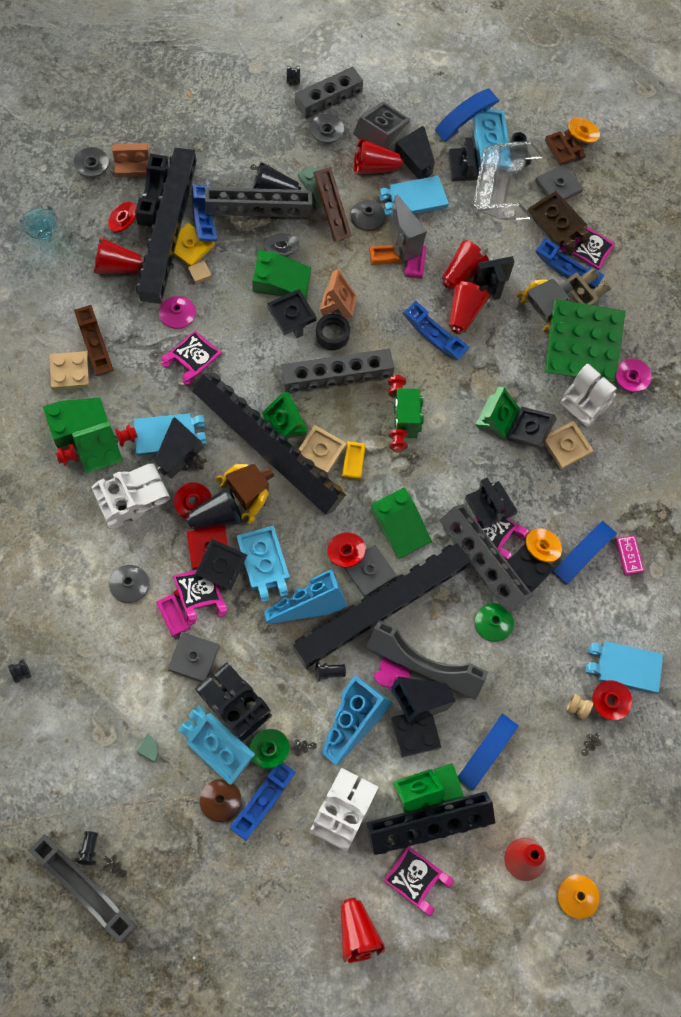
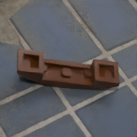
[74,305,114,376]

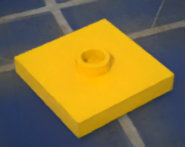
[174,223,215,267]

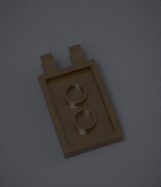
[528,191,591,254]

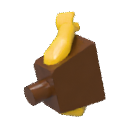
[216,464,274,524]

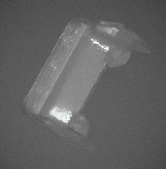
[473,141,542,220]

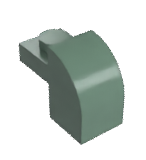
[298,166,323,210]

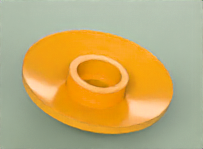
[568,117,600,143]
[526,528,562,563]
[557,875,600,919]

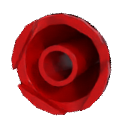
[354,139,403,175]
[93,238,144,274]
[442,240,490,290]
[449,281,490,334]
[504,838,546,881]
[341,898,386,963]

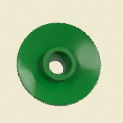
[475,603,514,642]
[249,729,290,769]

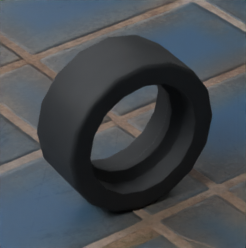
[316,314,350,350]

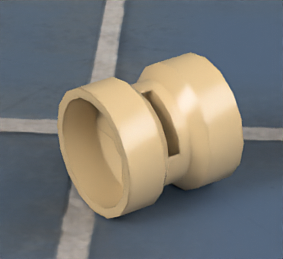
[566,693,593,721]

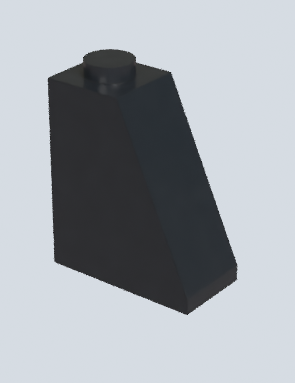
[395,126,435,179]
[155,417,204,479]
[391,677,456,723]

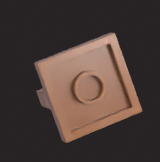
[112,143,150,177]
[320,269,357,319]

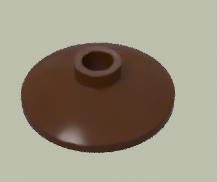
[200,779,241,822]

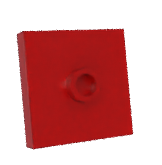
[187,526,228,570]

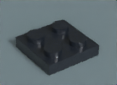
[506,406,557,449]
[195,539,247,591]
[507,543,554,593]
[391,714,441,758]

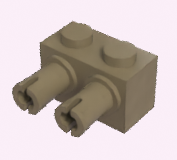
[563,267,611,306]

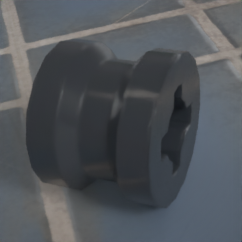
[287,66,300,84]
[8,659,32,684]

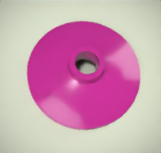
[159,296,196,329]
[615,358,652,392]

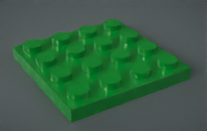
[544,299,626,383]

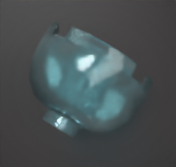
[20,206,58,240]

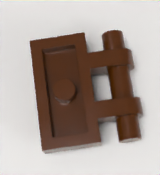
[545,129,586,166]

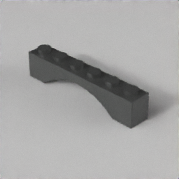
[366,620,488,700]
[28,834,138,944]

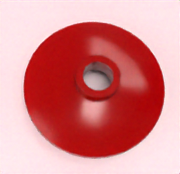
[108,201,137,232]
[174,482,212,519]
[327,532,366,568]
[592,680,632,720]

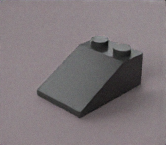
[353,102,410,148]
[389,194,427,262]

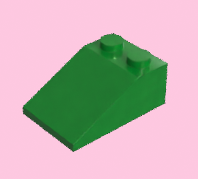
[252,250,311,299]
[43,397,108,448]
[370,487,432,559]

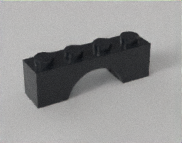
[135,154,169,227]

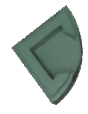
[137,734,158,762]

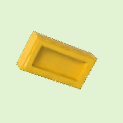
[342,441,366,481]

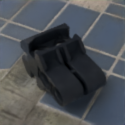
[195,662,272,742]

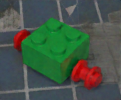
[388,375,424,453]
[55,421,138,474]

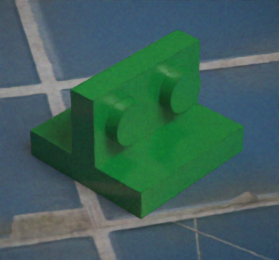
[475,387,520,439]
[262,392,308,439]
[393,769,446,813]

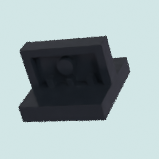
[448,137,486,181]
[473,256,515,300]
[267,289,317,338]
[465,477,517,529]

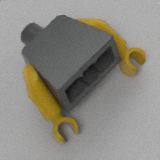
[516,279,573,336]

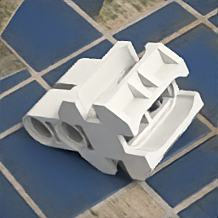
[560,364,617,427]
[91,464,170,528]
[309,768,378,852]

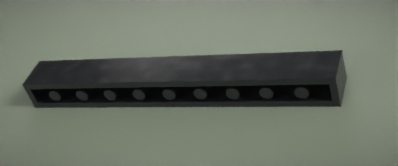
[136,148,197,304]
[192,373,346,515]
[293,543,471,669]

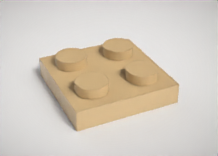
[50,351,90,391]
[544,421,594,470]
[299,425,347,475]

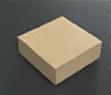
[188,261,212,285]

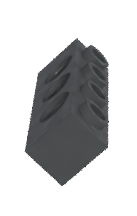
[295,66,363,118]

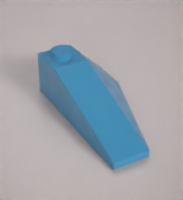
[264,569,348,624]
[322,675,393,766]

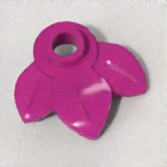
[374,657,411,693]

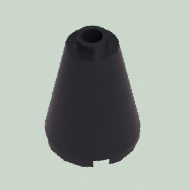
[253,162,301,190]
[186,487,243,530]

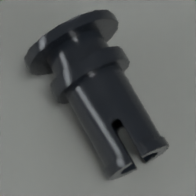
[315,662,346,682]
[74,831,98,866]

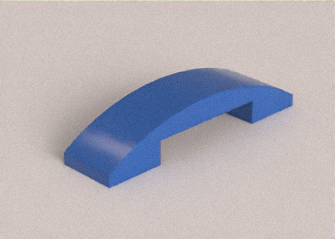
[435,88,499,142]
[192,184,217,241]
[536,238,604,289]
[403,301,470,361]
[553,521,617,585]
[458,713,519,791]
[229,763,296,841]

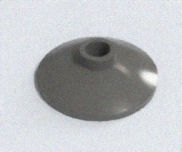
[310,114,344,143]
[74,147,109,177]
[351,200,386,231]
[264,233,299,256]
[109,565,149,603]

